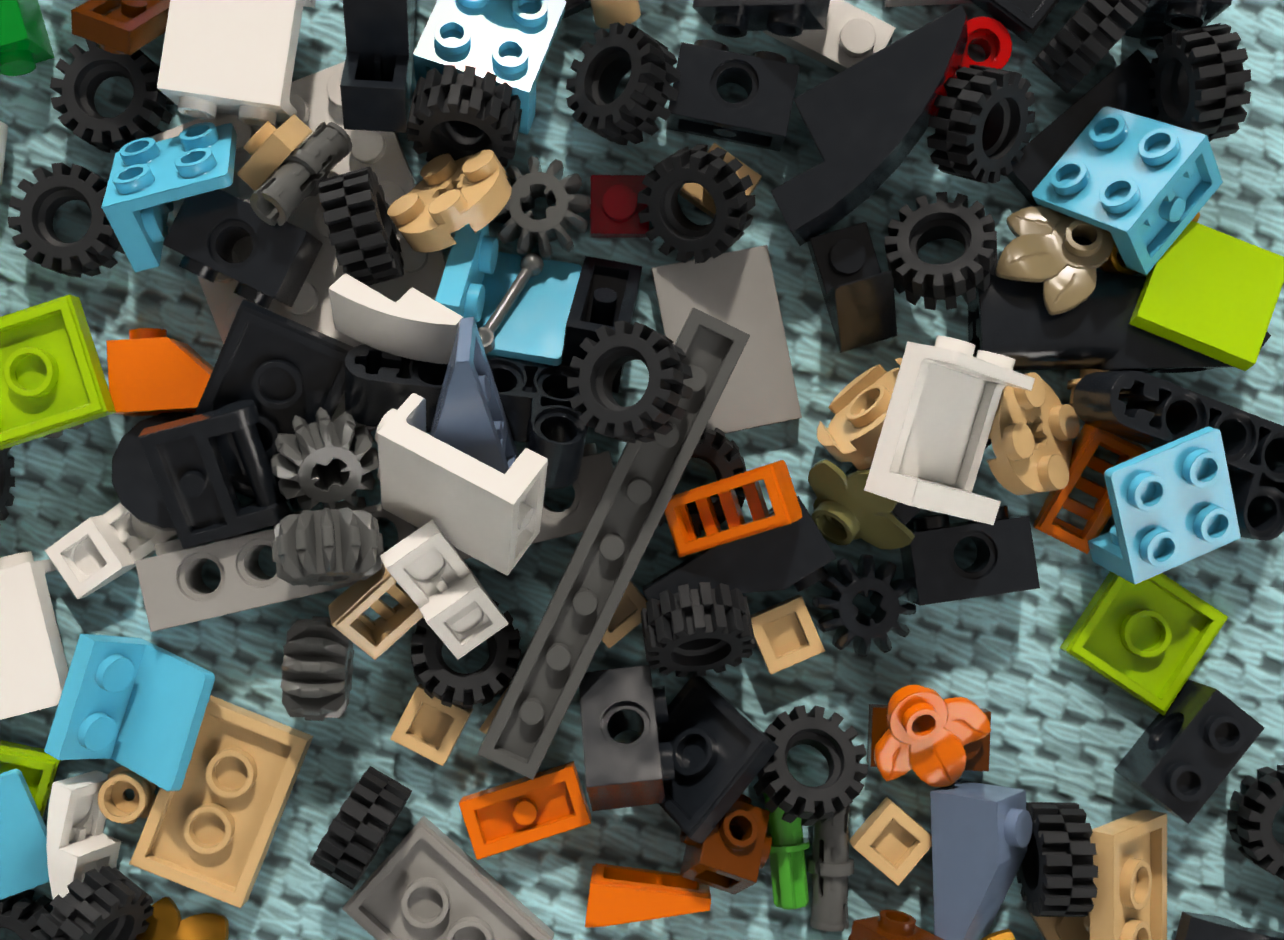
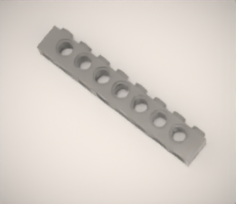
[135,443,614,632]

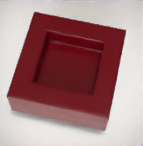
[590,175,649,238]

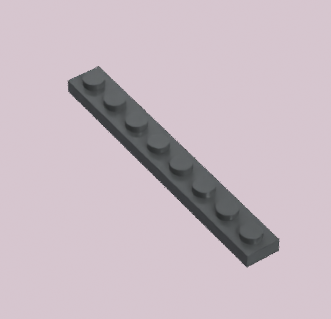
[477,307,750,780]

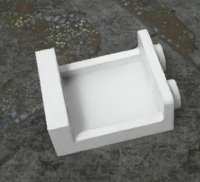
[157,0,316,128]
[864,335,1035,525]
[375,393,548,576]
[0,551,69,720]

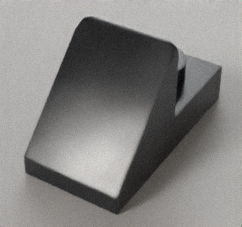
[807,222,897,353]

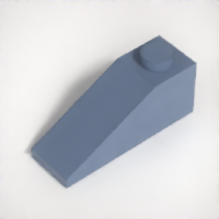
[431,317,519,474]
[930,781,1032,940]

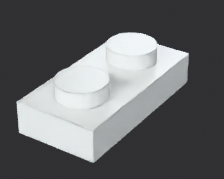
[763,0,896,72]

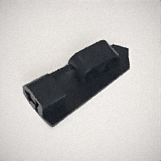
[968,259,1271,373]

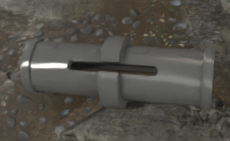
[250,122,352,226]
[807,805,854,931]

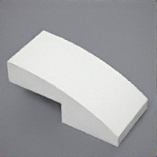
[328,273,463,364]
[45,502,178,599]
[380,519,509,660]
[46,770,121,899]

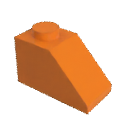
[106,328,214,417]

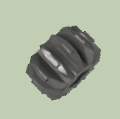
[492,156,591,260]
[271,407,379,511]
[272,507,384,587]
[280,616,354,721]

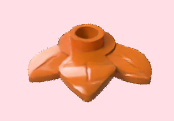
[874,685,991,788]

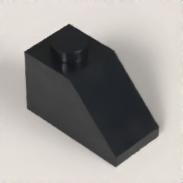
[561,256,643,393]

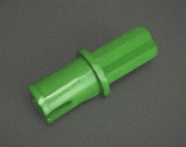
[762,793,810,910]

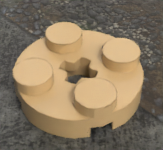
[387,149,512,253]
[817,358,902,470]
[987,372,1080,496]

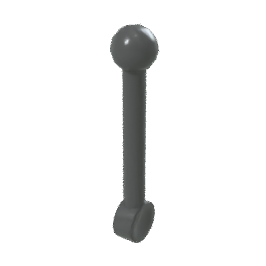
[478,253,544,354]

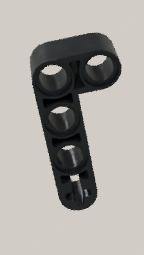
[345,344,588,489]
[1073,371,1284,541]

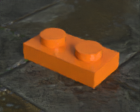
[459,761,592,860]

